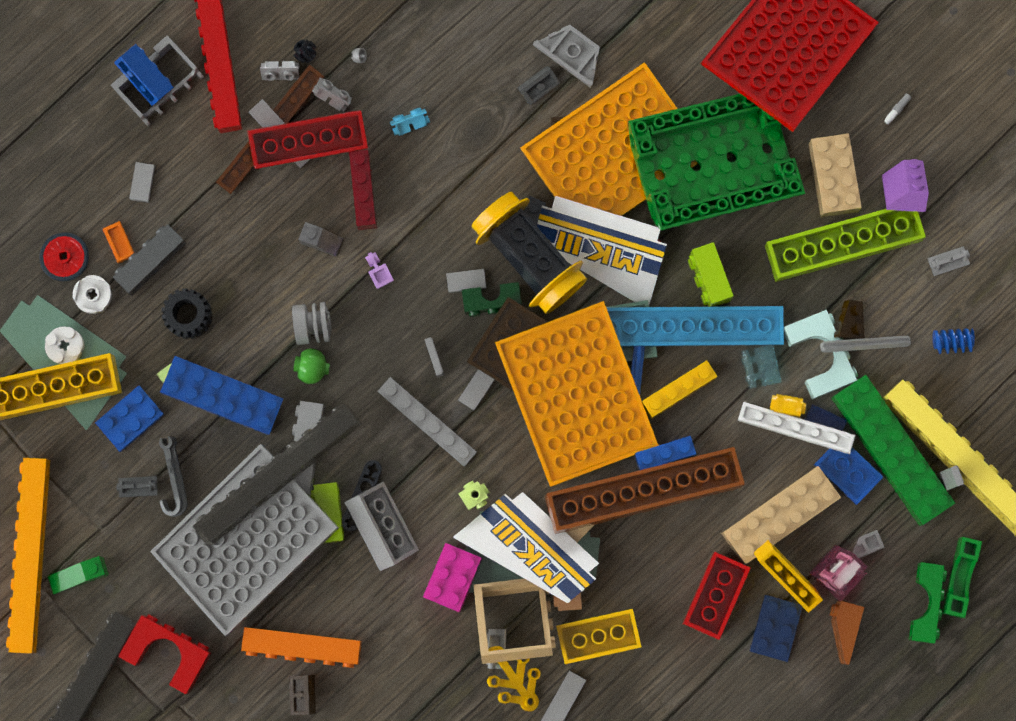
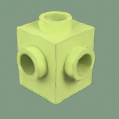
[458,481,490,511]

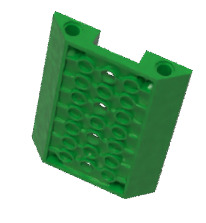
[628,94,806,231]

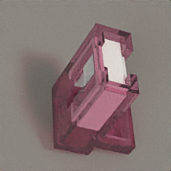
[809,545,867,601]

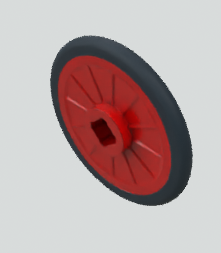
[39,232,89,281]

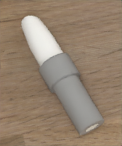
[885,94,912,124]

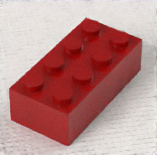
[682,552,750,640]

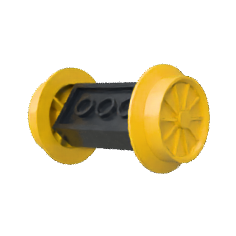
[472,192,587,314]

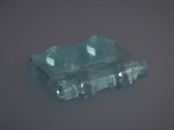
[741,345,782,389]

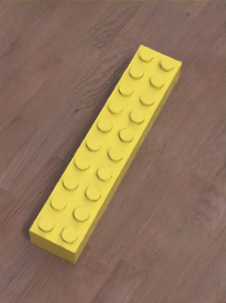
[883,380,1016,536]

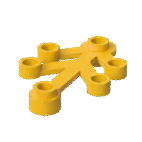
[487,646,541,712]

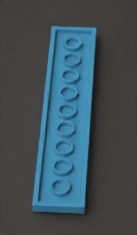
[607,306,784,346]

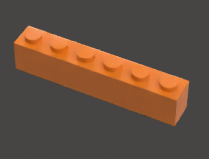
[241,627,362,668]

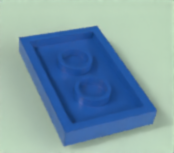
[95,386,165,452]
[814,447,883,505]

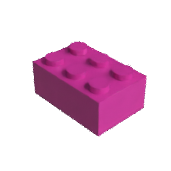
[423,543,483,613]

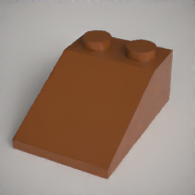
[830,601,864,665]

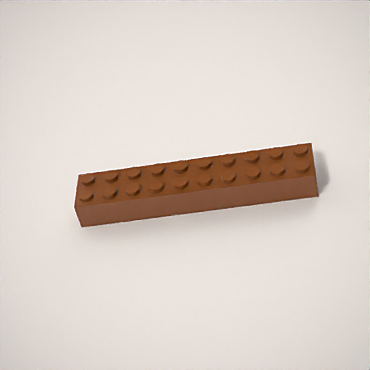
[545,447,745,534]

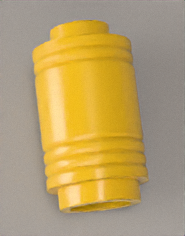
[770,394,806,417]

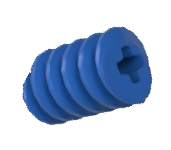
[932,328,975,354]

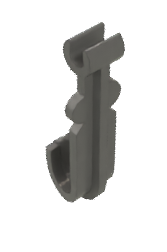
[159,436,188,517]

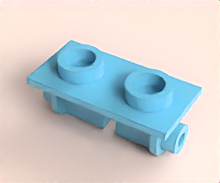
[390,108,430,136]

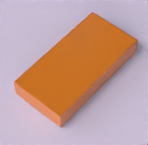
[103,221,135,264]

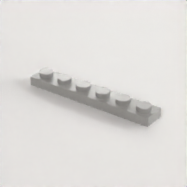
[378,377,477,467]

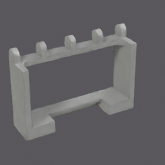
[111,36,204,126]

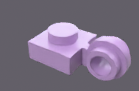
[365,252,394,289]

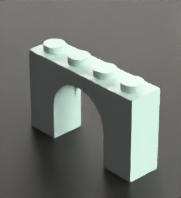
[784,310,858,400]

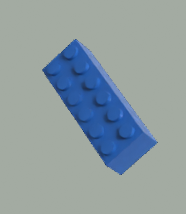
[160,356,283,435]

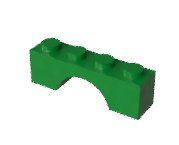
[942,537,982,618]
[909,562,947,644]

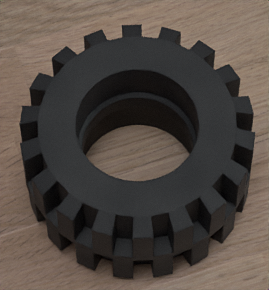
[161,288,213,339]

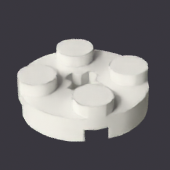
[73,275,112,314]
[45,327,85,364]

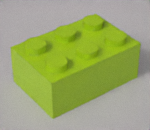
[688,242,733,307]

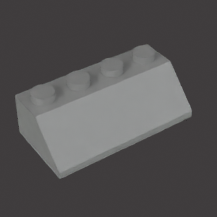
[344,482,419,571]

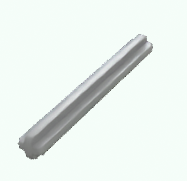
[820,335,911,353]

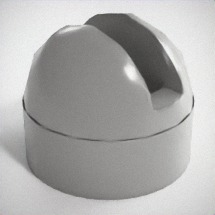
[351,48,367,63]

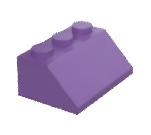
[882,159,929,212]

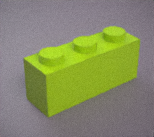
[311,482,345,544]

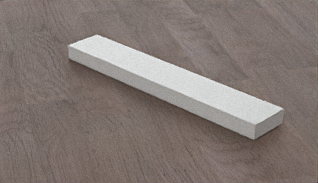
[738,402,855,454]

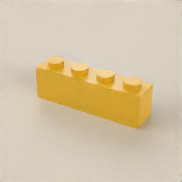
[642,360,717,419]
[754,540,823,613]

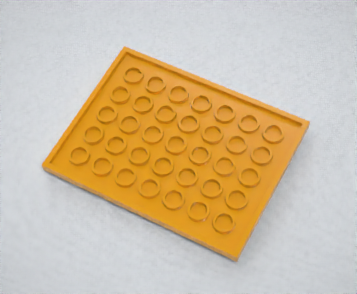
[520,62,698,216]
[495,301,658,487]

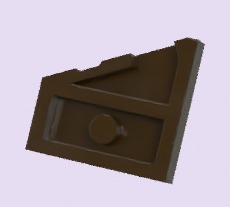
[834,300,865,339]

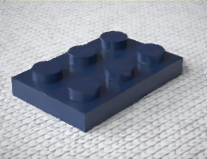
[749,595,802,662]

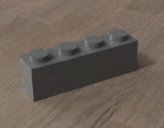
[113,224,186,296]

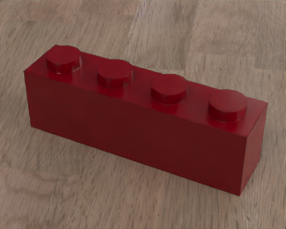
[349,150,377,230]

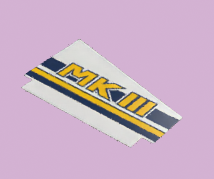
[537,196,667,304]

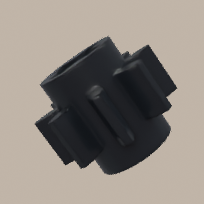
[293,39,317,63]

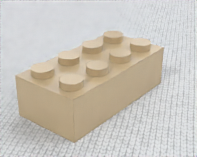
[808,133,862,218]

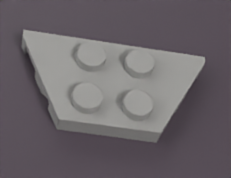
[533,25,600,88]

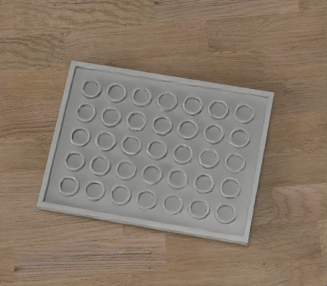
[150,444,339,637]

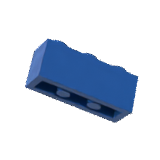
[114,44,174,106]
[634,436,696,470]

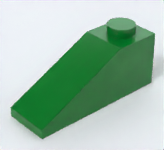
[48,556,109,594]

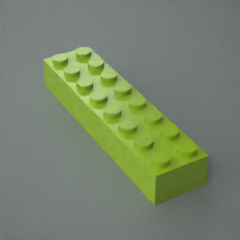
[765,209,926,282]

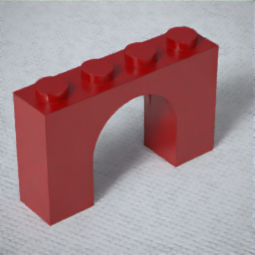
[118,614,212,694]

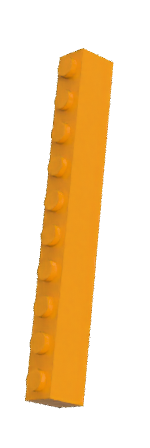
[6,458,51,653]

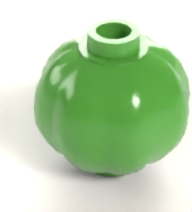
[293,348,330,384]

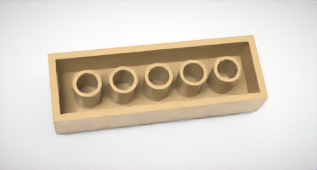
[721,466,841,565]

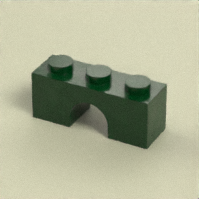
[462,282,522,317]

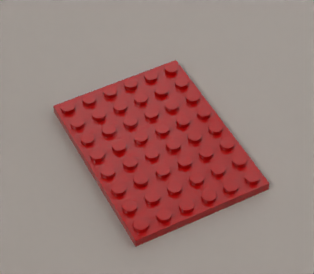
[701,0,879,132]

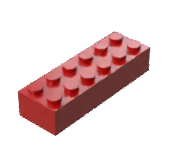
[247,110,368,169]

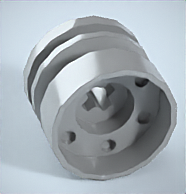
[292,302,332,345]

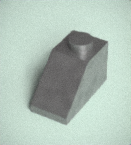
[298,222,343,256]

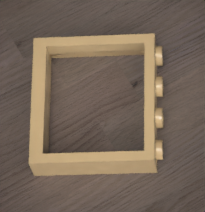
[473,579,556,664]

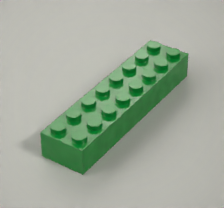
[831,375,955,526]

